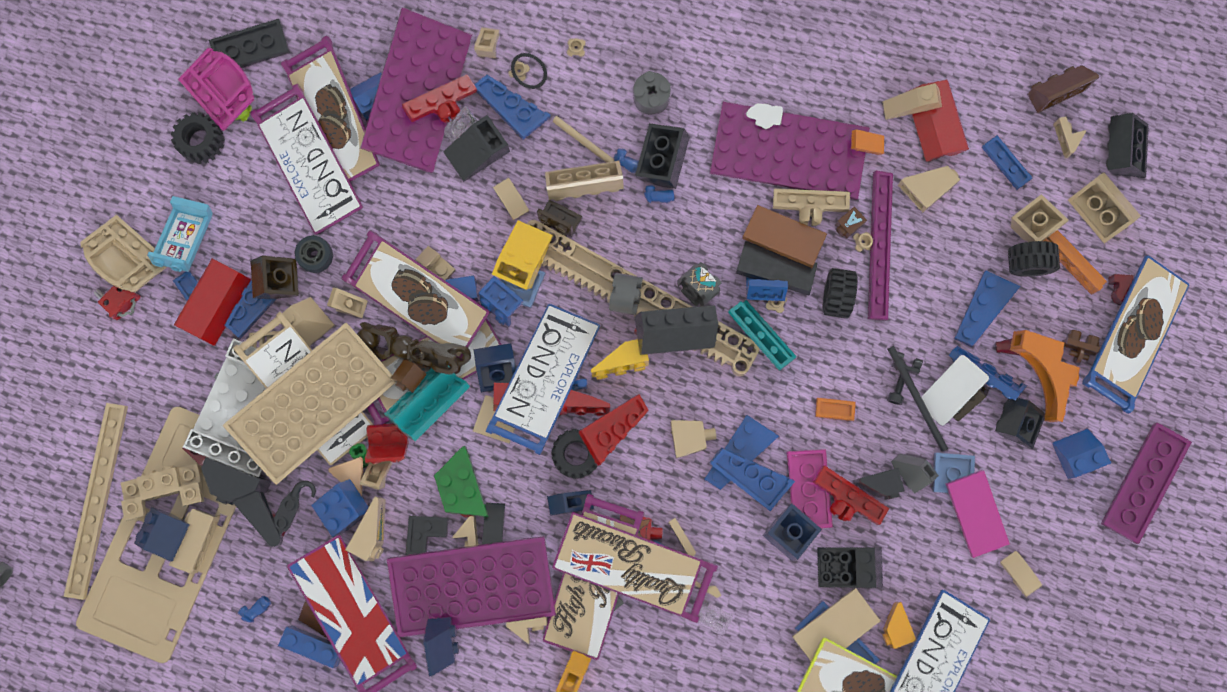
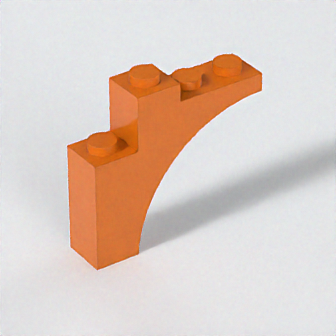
[1010,330,1080,422]

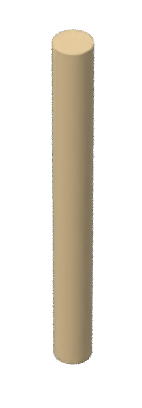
[553,116,614,163]

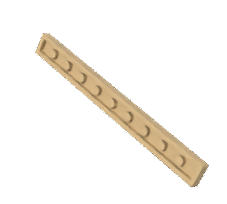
[64,403,128,600]

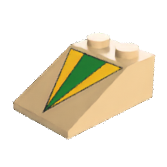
[346,496,386,561]

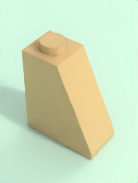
[898,166,961,213]

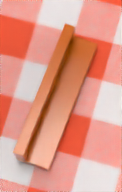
[1044,230,1107,295]

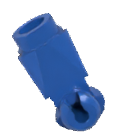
[614,148,639,173]
[644,185,675,203]
[238,595,271,623]

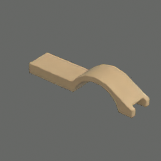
[668,518,722,598]

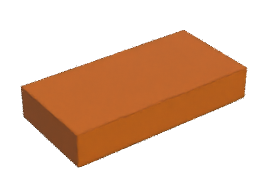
[851,129,884,155]
[815,397,856,421]

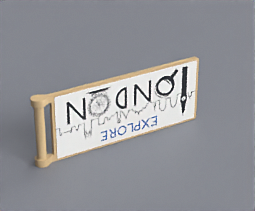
[233,312,373,465]

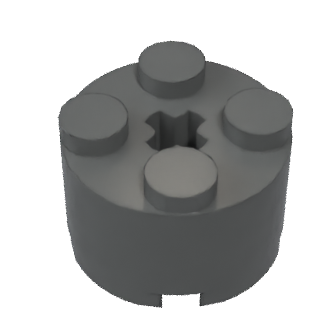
[633,71,671,115]
[609,273,643,316]

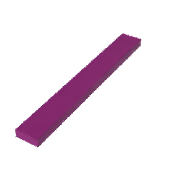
[868,171,893,321]

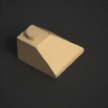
[281,297,335,347]

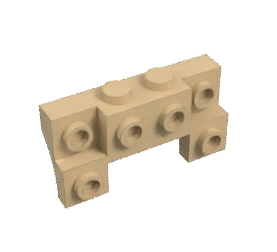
[121,464,204,521]

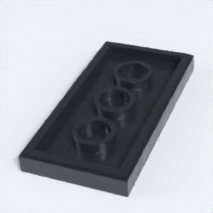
[209,18,290,68]
[736,241,818,295]

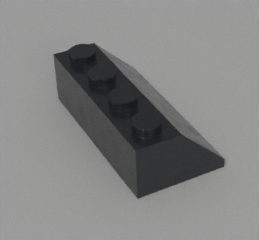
[634,305,718,355]

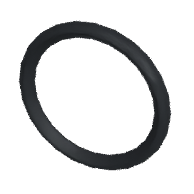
[511,53,547,89]

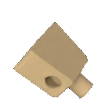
[670,420,717,459]

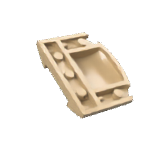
[80,215,167,292]

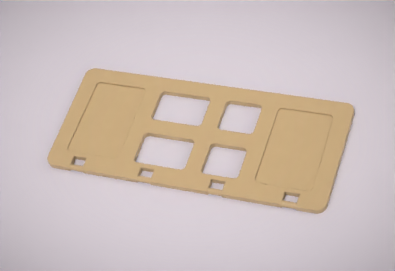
[76,407,236,663]

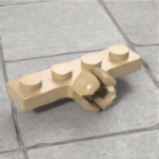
[773,189,850,226]

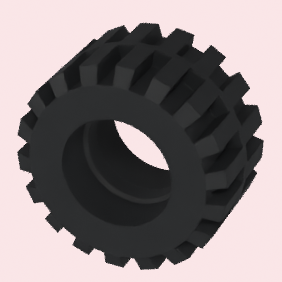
[171,112,225,164]
[1008,241,1060,277]
[822,268,858,319]
[551,429,597,479]

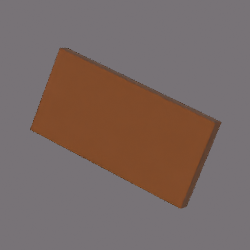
[742,205,827,268]

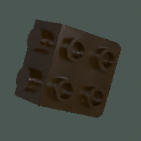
[537,200,583,237]

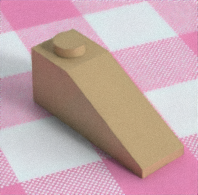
[883,83,942,120]

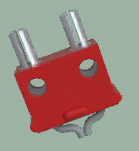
[94,285,141,320]

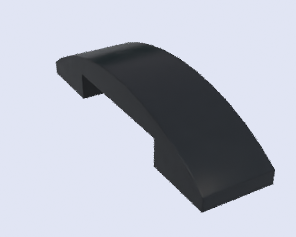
[482,503,505,545]

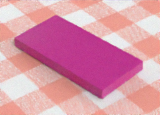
[787,449,833,528]
[946,470,1010,558]

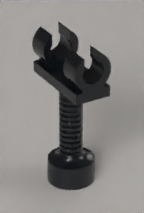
[887,351,923,405]

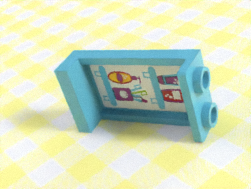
[147,196,213,272]

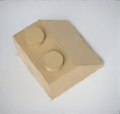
[1011,194,1069,242]

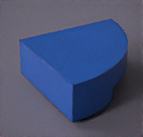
[571,379,588,390]

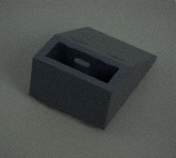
[443,115,510,182]
[817,547,883,588]

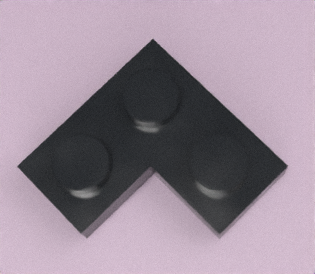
[406,516,449,555]

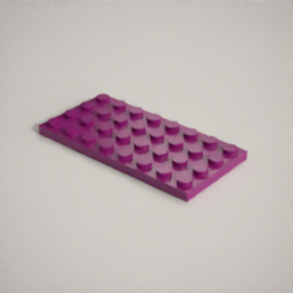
[360,7,472,173]
[710,101,870,200]
[387,536,556,637]

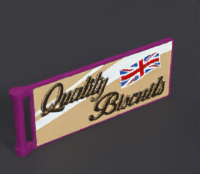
[552,512,718,623]

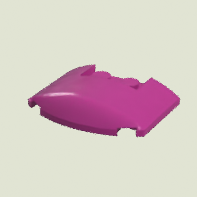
[178,48,255,131]

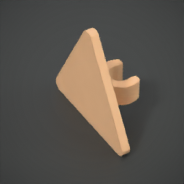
[328,457,364,496]

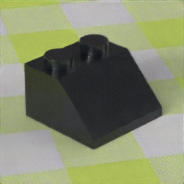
[995,398,1045,449]
[853,468,905,500]

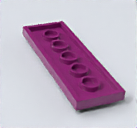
[1101,422,1192,544]

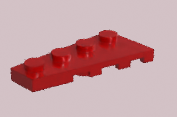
[578,394,649,466]

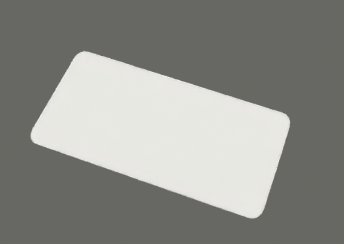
[922,355,989,425]

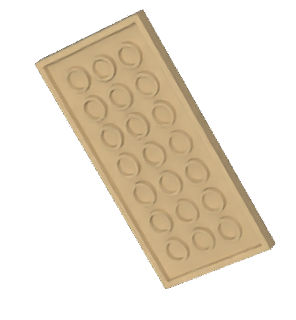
[222,323,396,485]

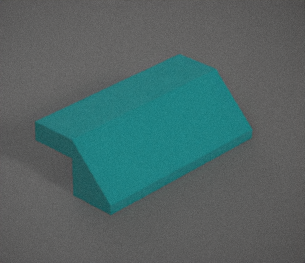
[728,300,797,371]
[384,365,470,441]

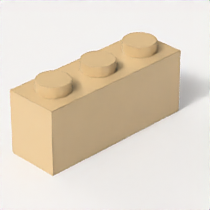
[169,509,220,574]

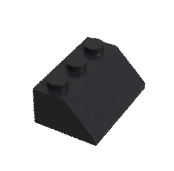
[1106,113,1149,178]
[635,123,690,189]

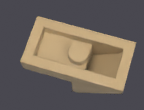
[474,27,499,58]
[1053,116,1086,158]
[415,246,456,280]
[327,288,368,318]
[360,461,392,490]
[452,516,478,547]
[506,617,548,644]

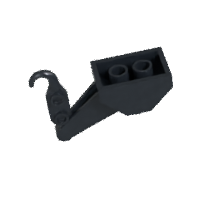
[201,457,316,547]

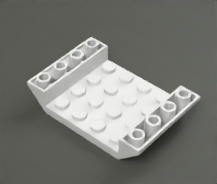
[183,338,266,477]

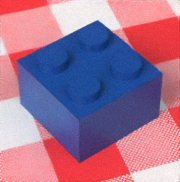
[311,479,369,538]

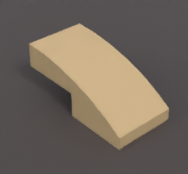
[493,178,529,220]
[1000,551,1042,597]

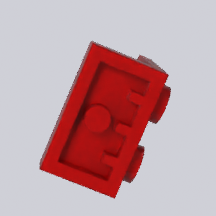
[365,423,409,464]

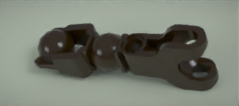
[357,322,471,374]

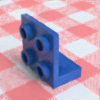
[479,276,523,327]
[746,277,788,301]

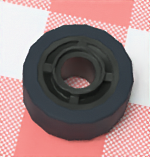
[294,235,333,273]

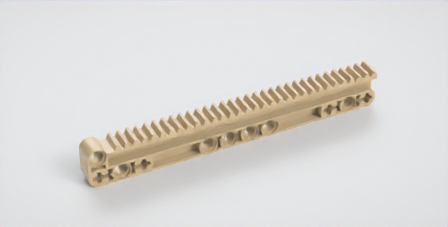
[527,220,759,376]

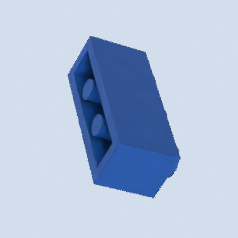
[278,625,341,668]

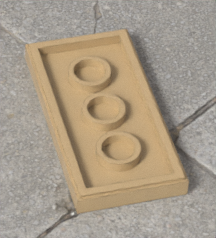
[792,588,880,661]

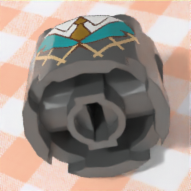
[677,262,722,306]

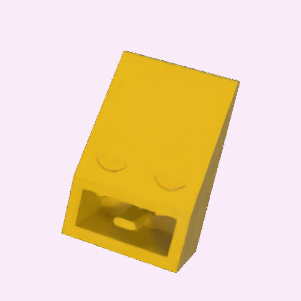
[492,220,553,290]
[591,339,649,380]

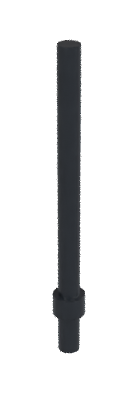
[887,345,948,452]

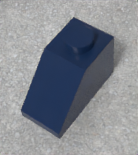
[547,490,594,516]

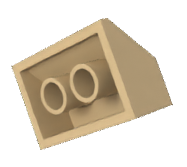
[1068,172,1141,244]

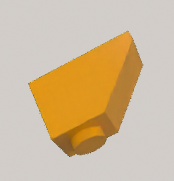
[882,601,916,649]
[555,650,591,692]

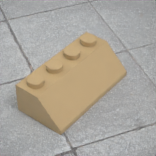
[545,161,624,201]

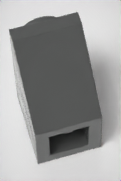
[891,453,939,494]

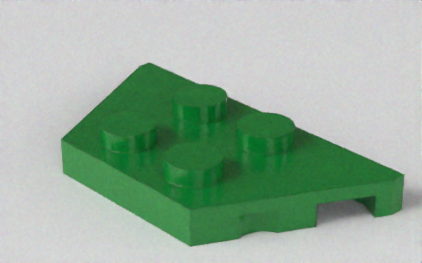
[434,446,489,517]

